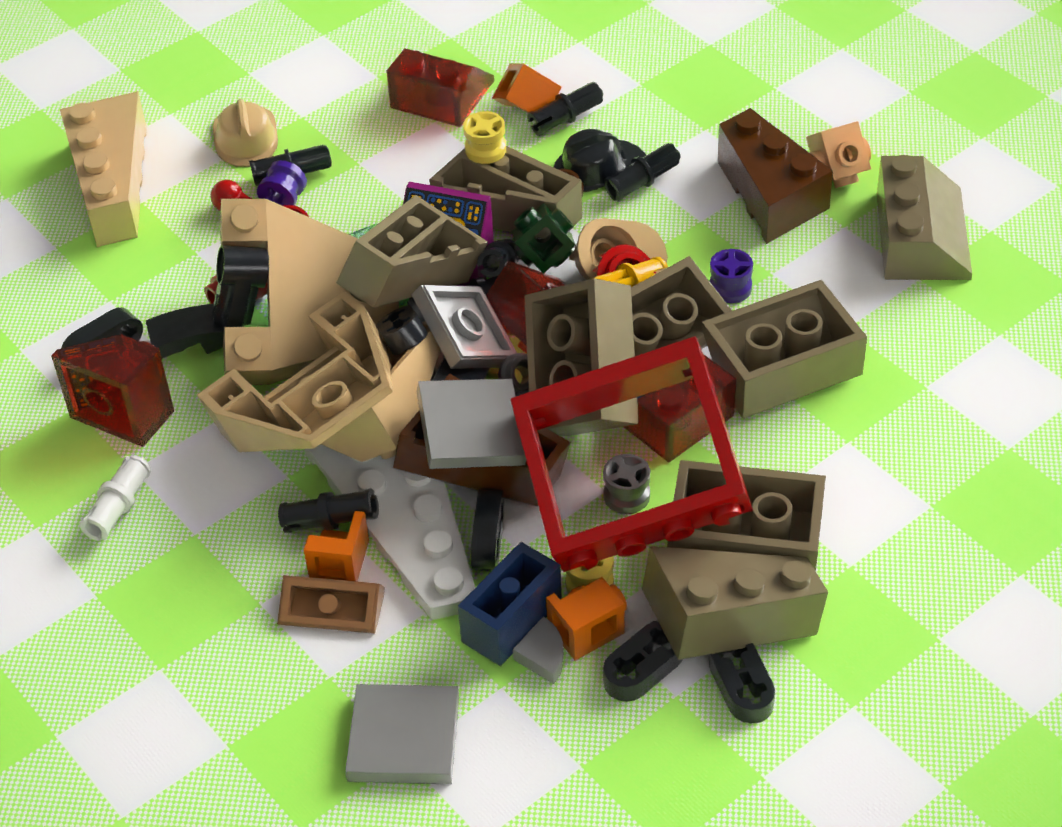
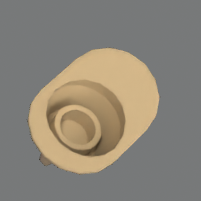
[213,98,278,167]
[569,218,668,280]

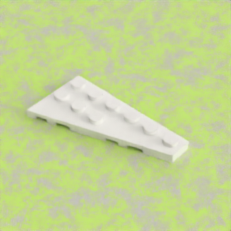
[304,444,475,620]

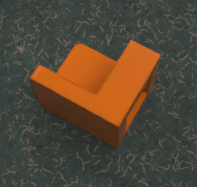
[492,63,562,113]
[304,511,369,582]

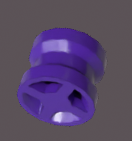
[256,160,307,206]
[709,249,754,304]

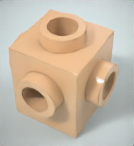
[806,121,871,188]

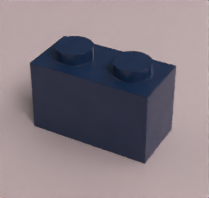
[458,542,562,667]

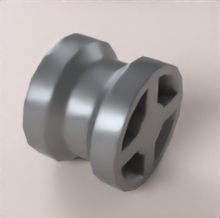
[603,454,650,514]

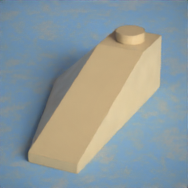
[321,321,440,462]

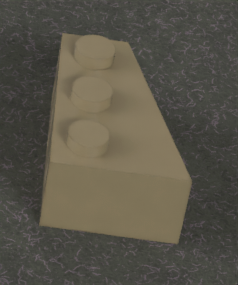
[337,195,488,308]

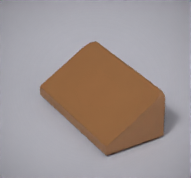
[277,575,385,634]

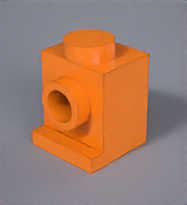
[546,577,627,661]

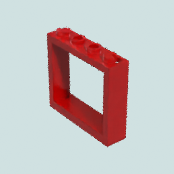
[510,336,753,572]

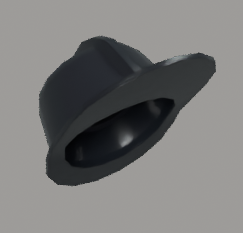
[554,129,646,192]

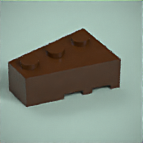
[717,108,833,244]
[393,374,571,506]

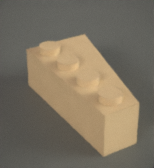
[60,91,147,247]

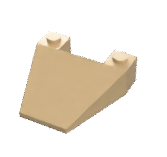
[220,199,399,385]
[197,291,393,452]

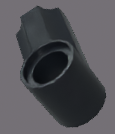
[212,245,269,327]

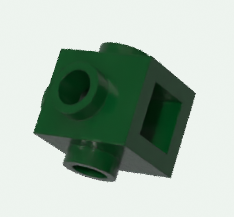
[512,203,576,274]

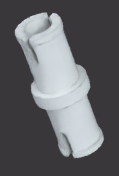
[80,455,151,541]

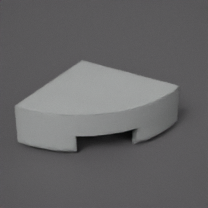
[513,616,564,684]

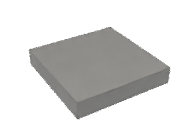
[411,285,517,369]
[416,379,526,469]
[345,684,459,784]

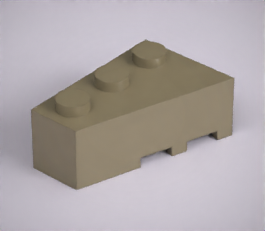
[429,146,582,239]
[642,546,828,660]

